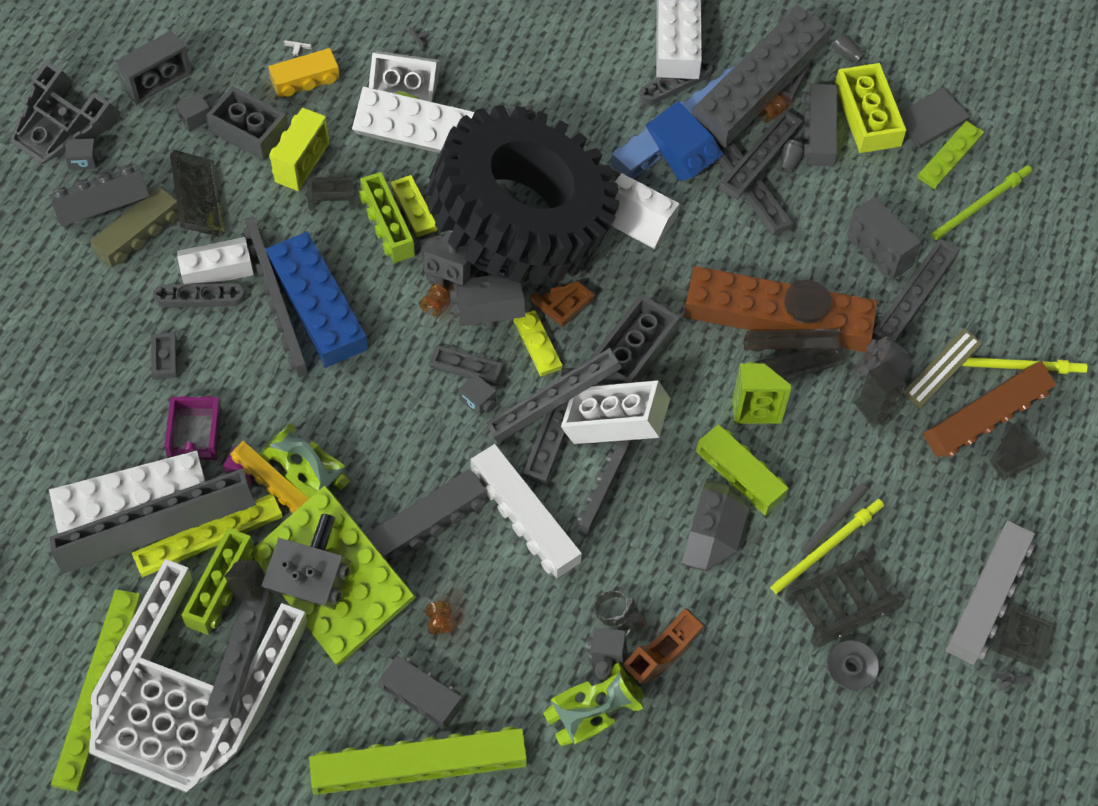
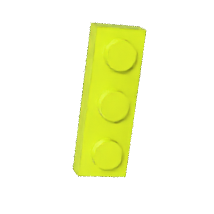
[390,175,437,238]
[513,310,562,377]

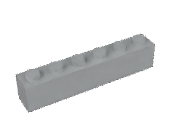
[945,520,1035,665]

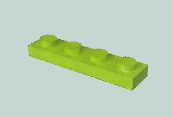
[917,121,984,189]

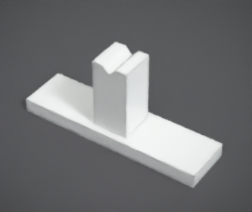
[284,40,312,56]

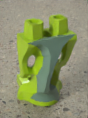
[258,423,350,499]
[543,663,646,746]

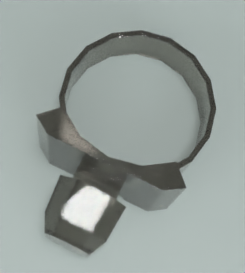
[594,590,646,635]

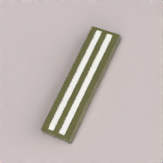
[902,328,982,409]

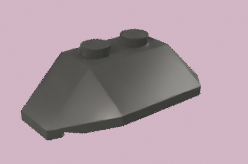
[681,479,749,571]

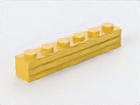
[230,441,309,514]

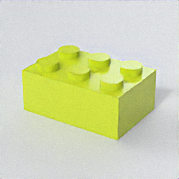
[269,107,330,191]

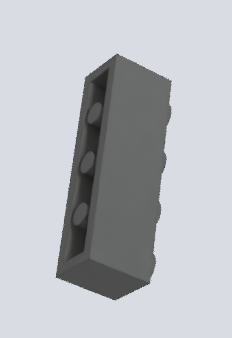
[803,83,837,167]

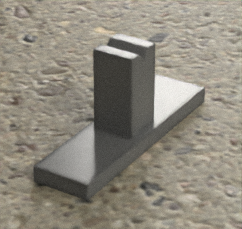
[409,27,428,49]

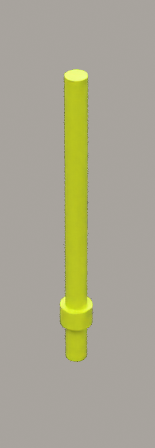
[962,357,1088,374]
[770,499,884,594]

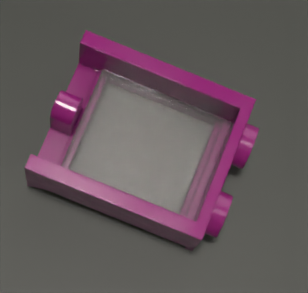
[164,396,222,460]

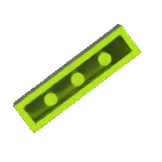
[696,424,789,516]

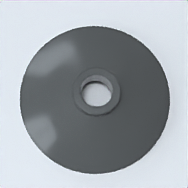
[827,640,879,690]

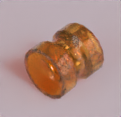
[758,94,786,122]
[419,284,451,317]
[426,601,453,635]

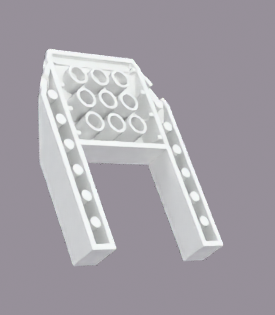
[90,559,307,793]

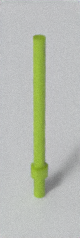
[931,165,1032,240]

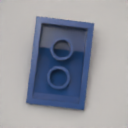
[645,101,723,181]

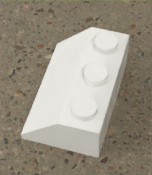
[369,51,441,102]
[611,173,680,249]
[177,237,254,284]

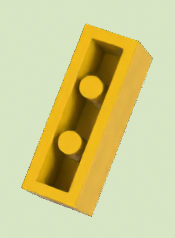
[268,48,340,98]

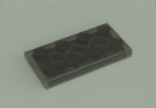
[170,150,225,237]

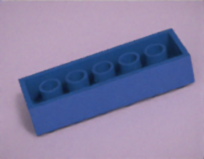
[266,231,368,368]

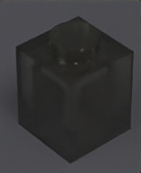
[224,559,266,602]

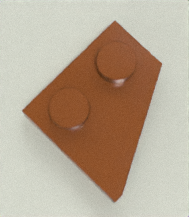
[530,281,595,327]

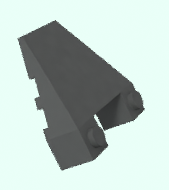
[10,60,121,164]

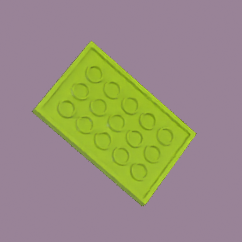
[254,485,417,666]

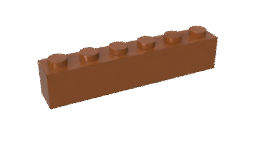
[922,360,1056,458]

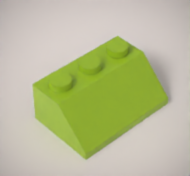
[732,362,791,424]

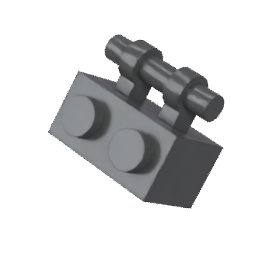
[587,628,628,684]

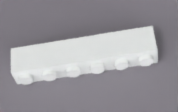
[470,444,582,579]

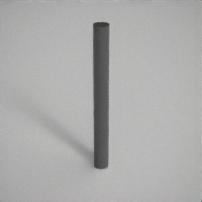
[801,483,868,556]

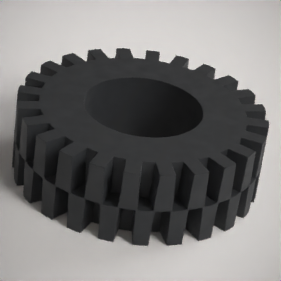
[426,105,619,284]

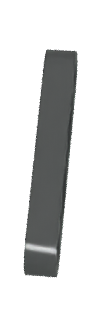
[640,59,712,105]
[153,283,245,307]

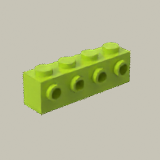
[358,172,415,263]
[182,528,255,636]

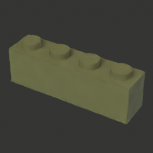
[90,186,181,268]

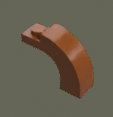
[622,608,706,684]

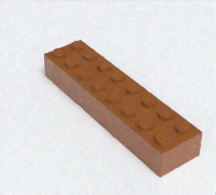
[684,266,877,353]

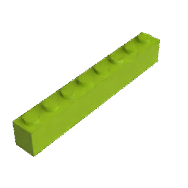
[309,727,527,795]

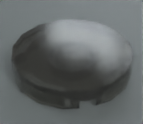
[784,280,832,324]

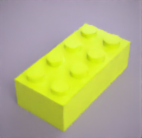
[835,63,906,153]

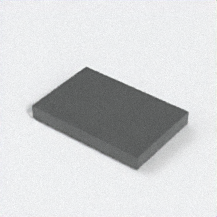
[899,88,970,149]

